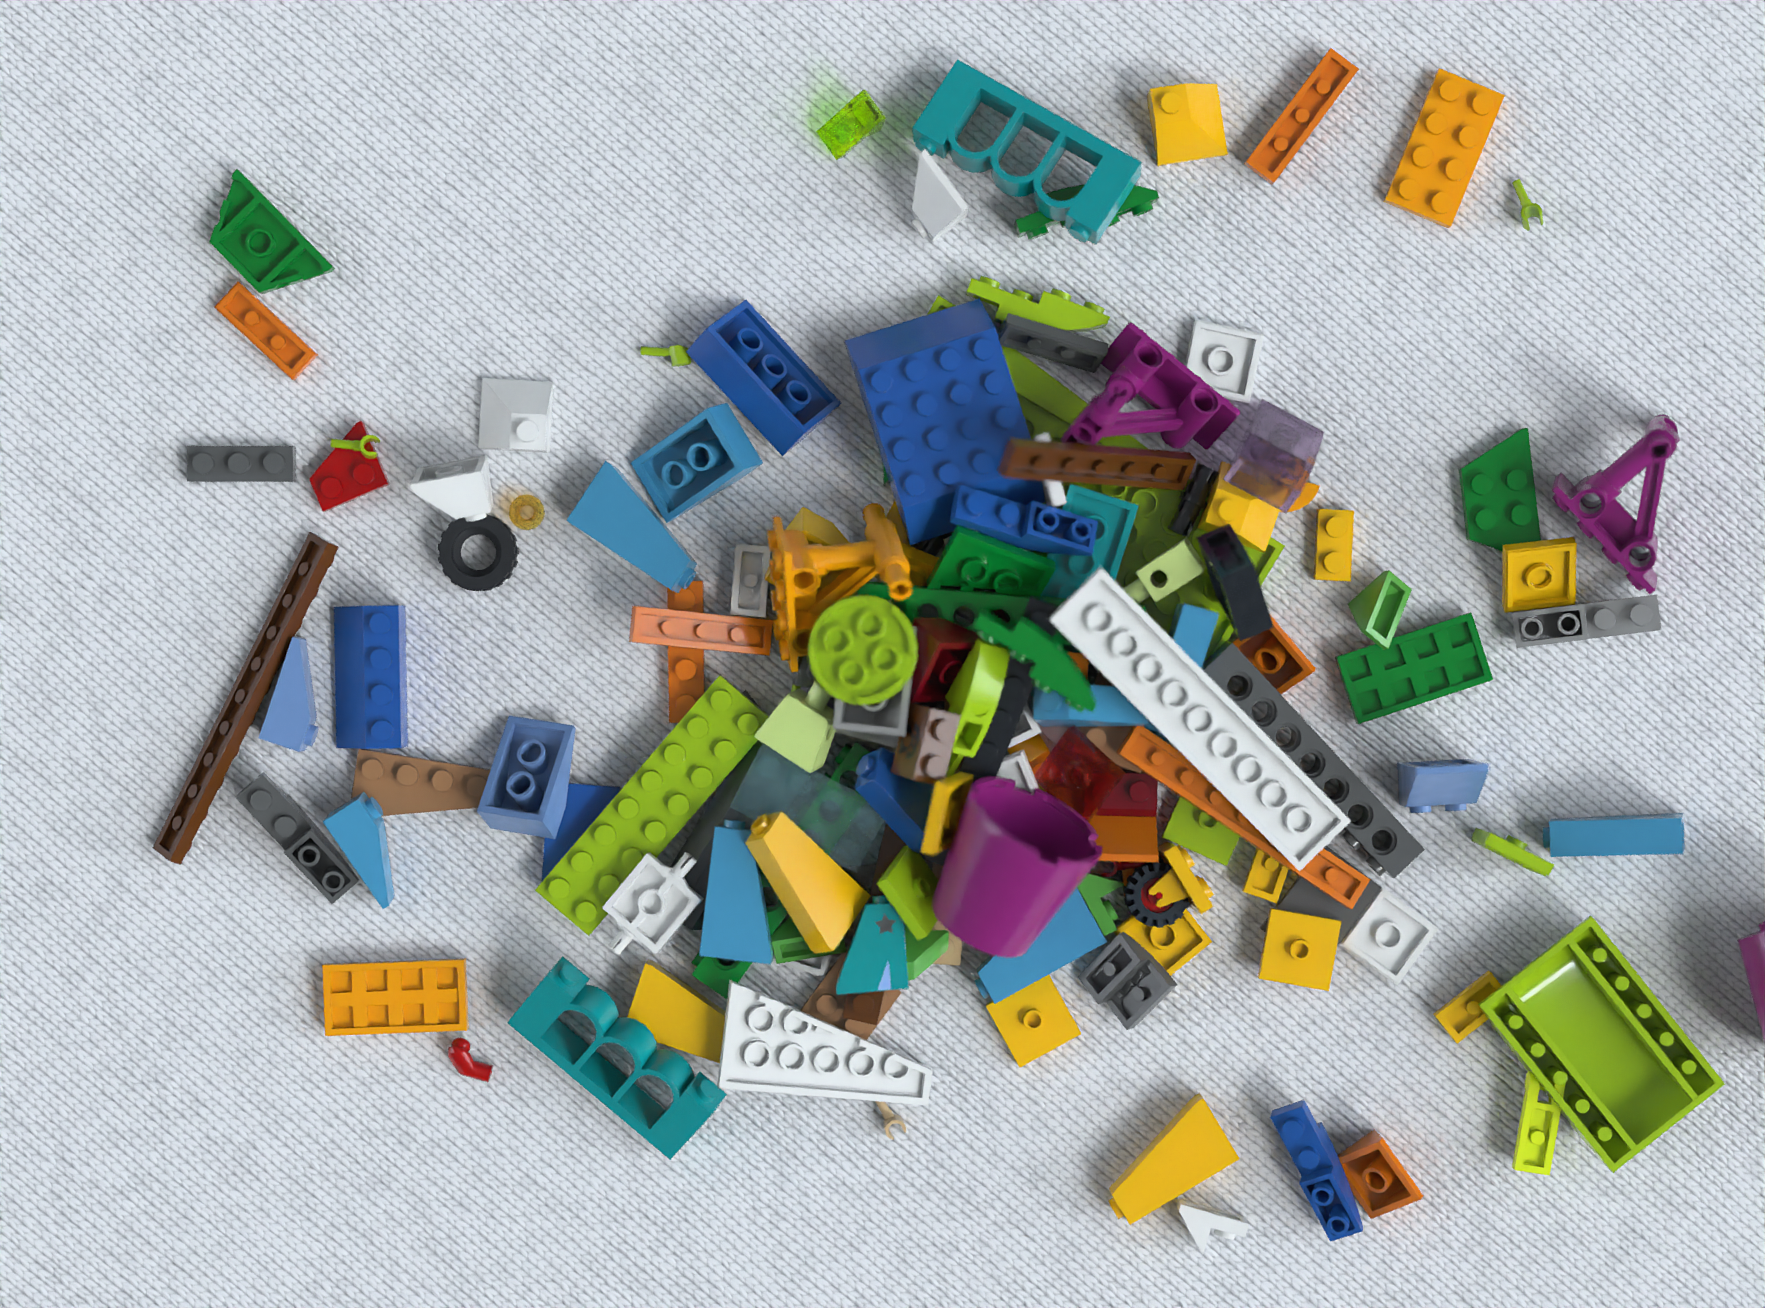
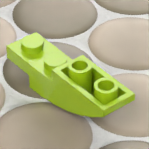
[966,276,1110,333]
[945,639,1009,777]

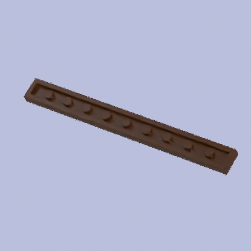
[153,532,339,865]

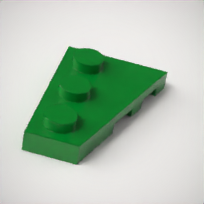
[927,525,1056,597]

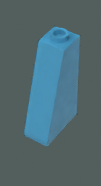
[566,461,697,593]
[1144,603,1219,742]
[1543,813,1685,857]
[699,819,774,964]
[974,888,1107,1004]

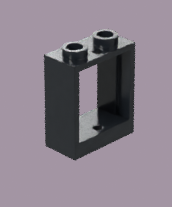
[1196,523,1274,641]

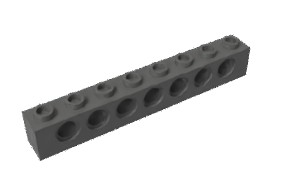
[1202,641,1425,879]

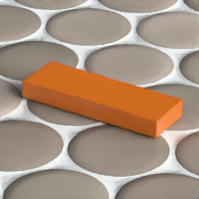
[214,281,318,380]

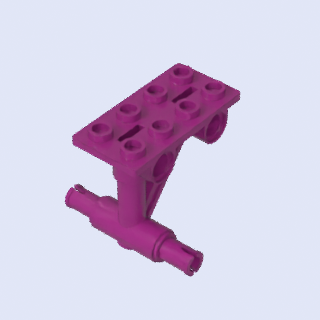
[1061,322,1240,449]
[1552,414,1680,595]

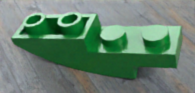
[1014,184,1159,240]
[973,608,1097,713]

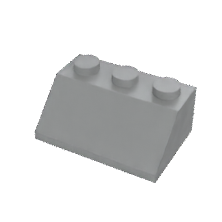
[833,627,917,736]

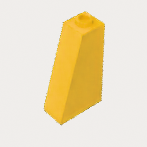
[745,812,870,954]
[627,960,726,1063]
[1108,1093,1240,1225]

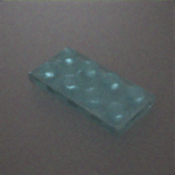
[729,743,884,873]

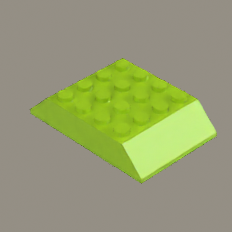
[1478,916,1725,1173]

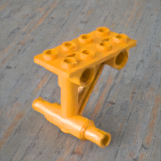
[767,503,913,673]

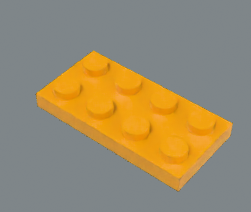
[1383,68,1505,228]
[322,958,469,1036]

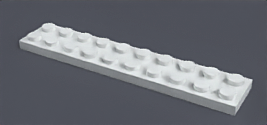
[1048,567,1351,871]

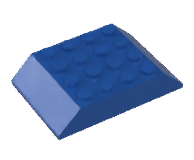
[844,299,1045,545]

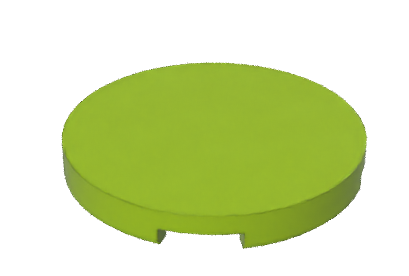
[807,595,918,705]

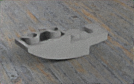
[1512,594,1662,648]

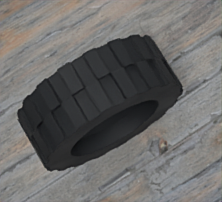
[437,514,519,591]

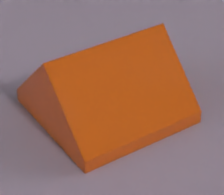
[1232,615,1316,695]
[1085,815,1159,862]
[1338,1129,1424,1219]

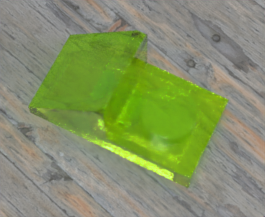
[816,89,886,160]

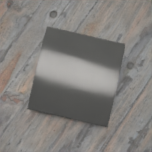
[1078,932,1177,1030]

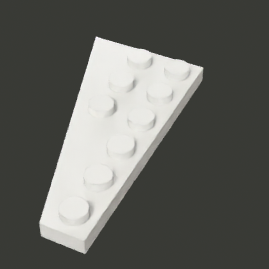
[717,980,932,1105]

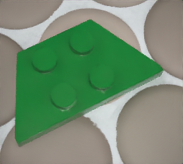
[209,169,335,294]
[1459,428,1541,552]

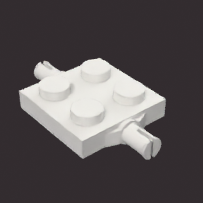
[602,852,704,955]

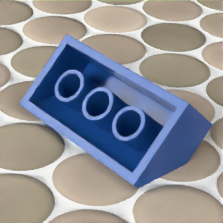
[686,300,842,456]
[334,605,408,749]

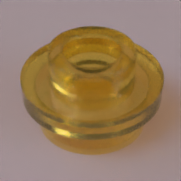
[509,495,545,530]

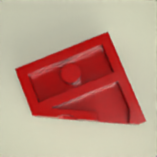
[309,421,390,512]

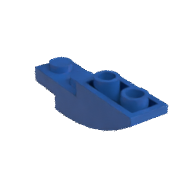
[950,485,1098,556]
[1270,1100,1363,1242]

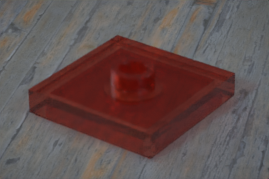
[1034,725,1126,823]

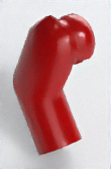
[448,1038,493,1082]

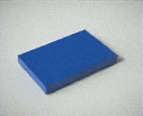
[541,783,620,882]

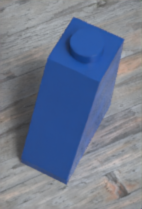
[855,747,935,853]

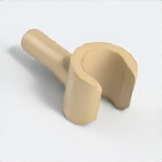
[875,1101,906,1140]

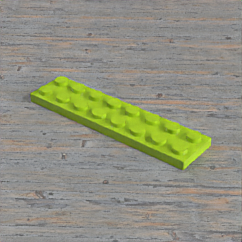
[535,674,769,936]

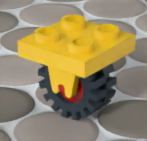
[1123,842,1214,928]

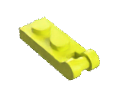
[1512,1071,1565,1176]

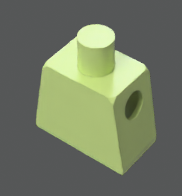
[1123,537,1206,604]
[754,680,836,773]

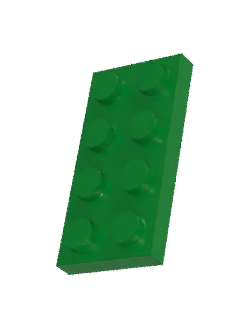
[1335,612,1493,724]

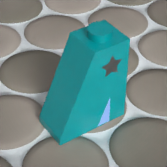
[836,895,909,994]

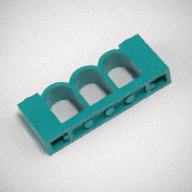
[912,59,1142,245]
[507,956,727,1160]

